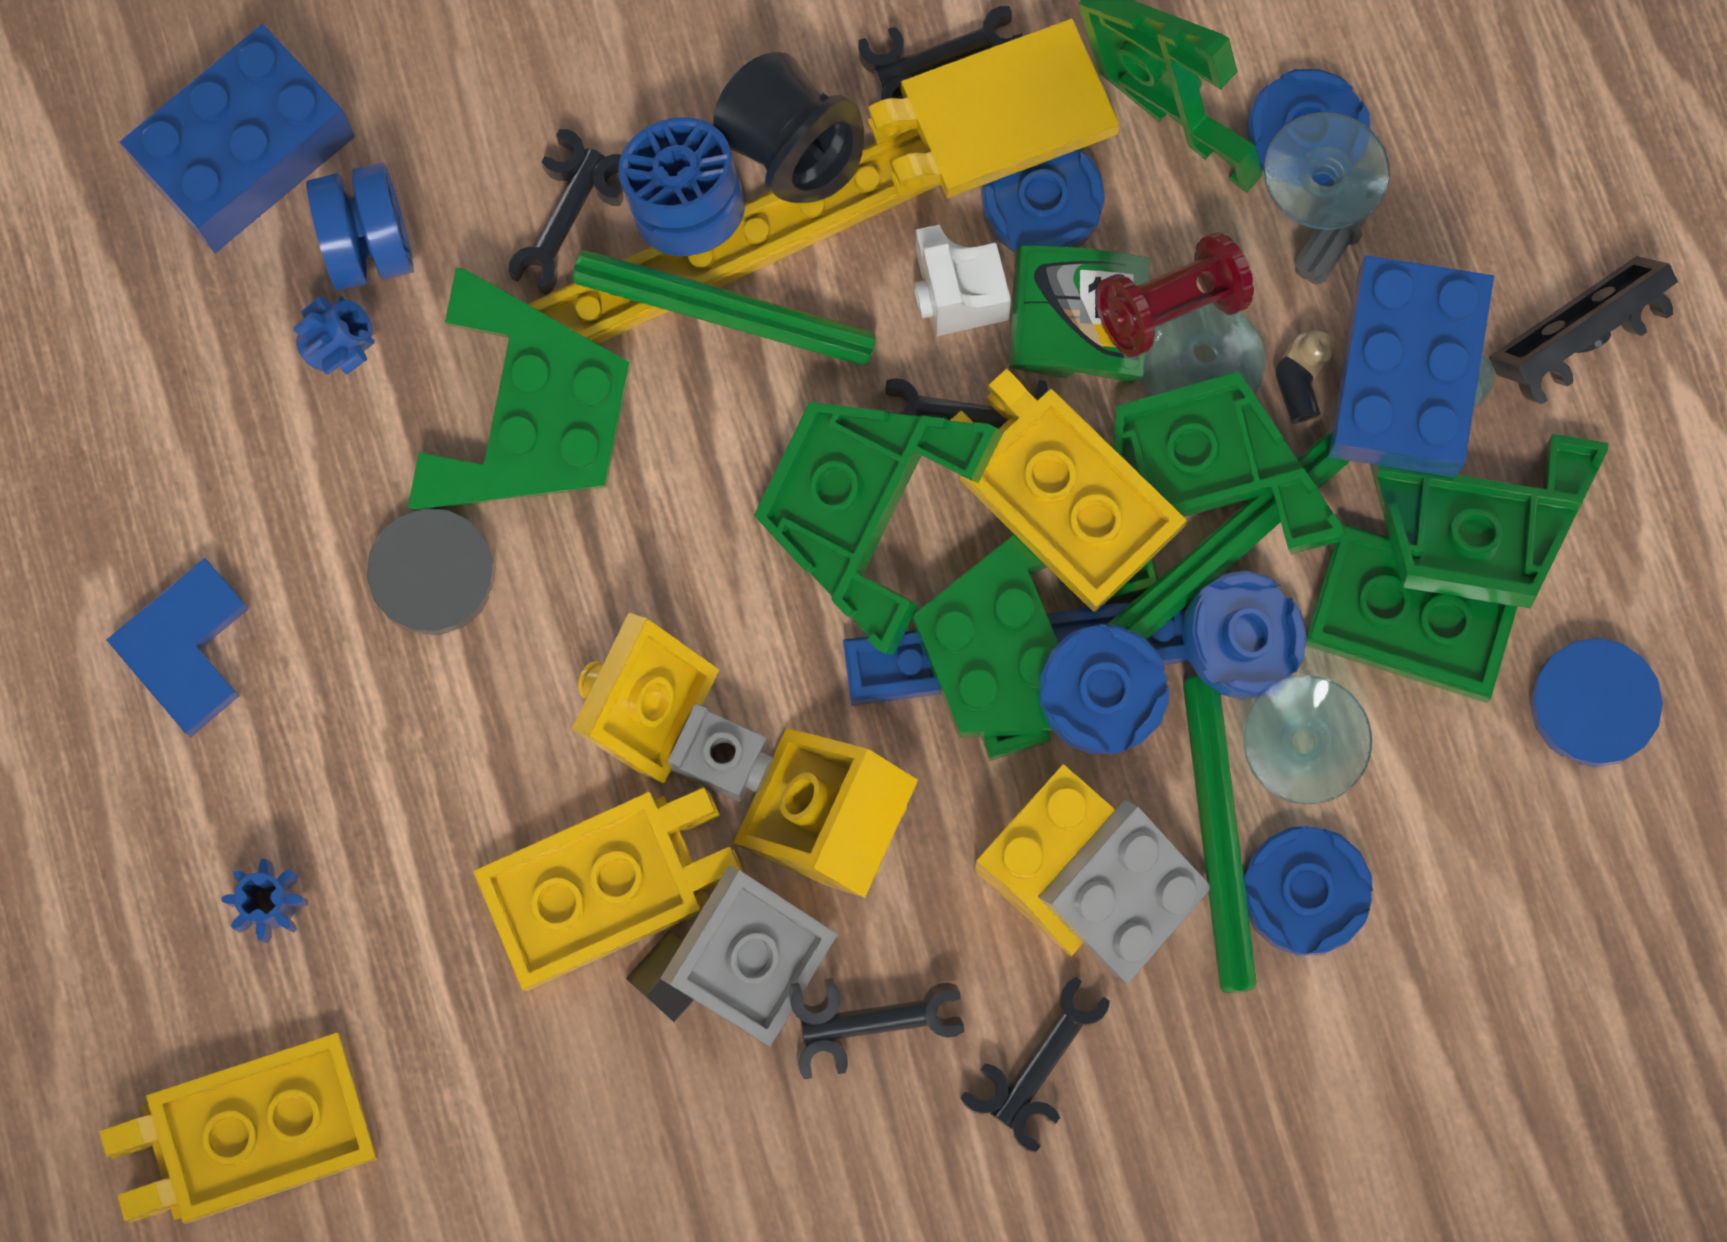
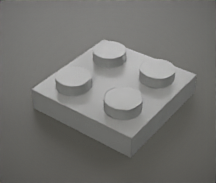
[1039,800,1210,984]
[660,866,838,1047]

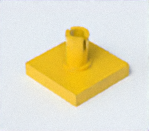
[571,613,719,784]

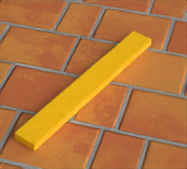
[528,129,941,344]

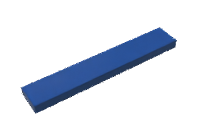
[843,602,1190,706]

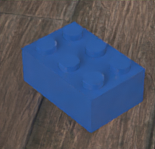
[119,23,355,254]
[1328,255,1494,478]

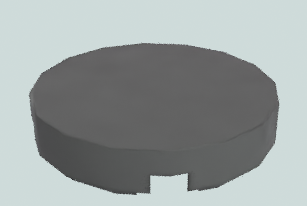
[367,508,496,635]

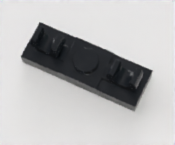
[1488,256,1678,404]

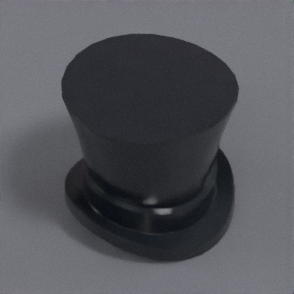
[713,52,864,203]

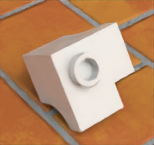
[913,224,1011,337]

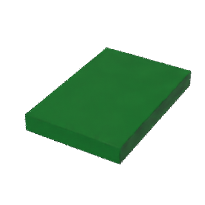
[1305,523,1518,703]

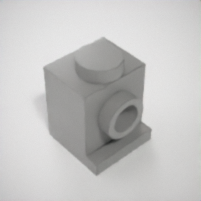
[668,703,773,804]

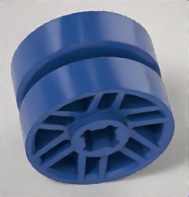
[618,117,745,256]
[306,161,414,292]

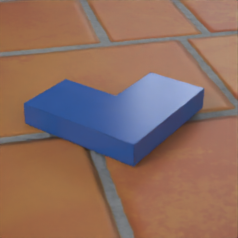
[106,558,249,737]

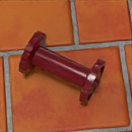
[1096,232,1254,357]

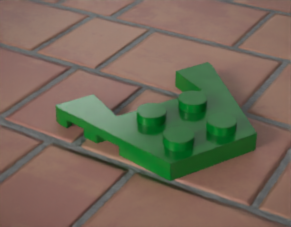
[1078,0,1263,193]
[407,267,631,510]
[1106,371,1347,605]
[754,402,1004,656]
[1370,434,1608,609]
[912,534,1163,738]

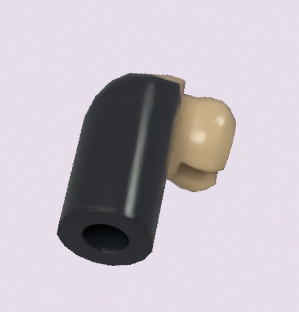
[1275,330,1335,424]

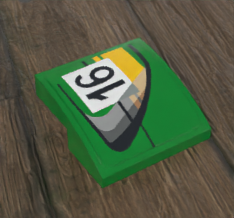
[1009,246,1150,383]

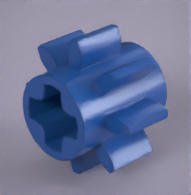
[293,295,375,375]
[221,859,308,943]

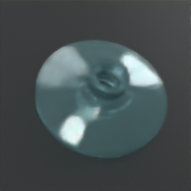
[1264,112,1390,230]
[1143,303,1265,396]
[1243,675,1372,805]

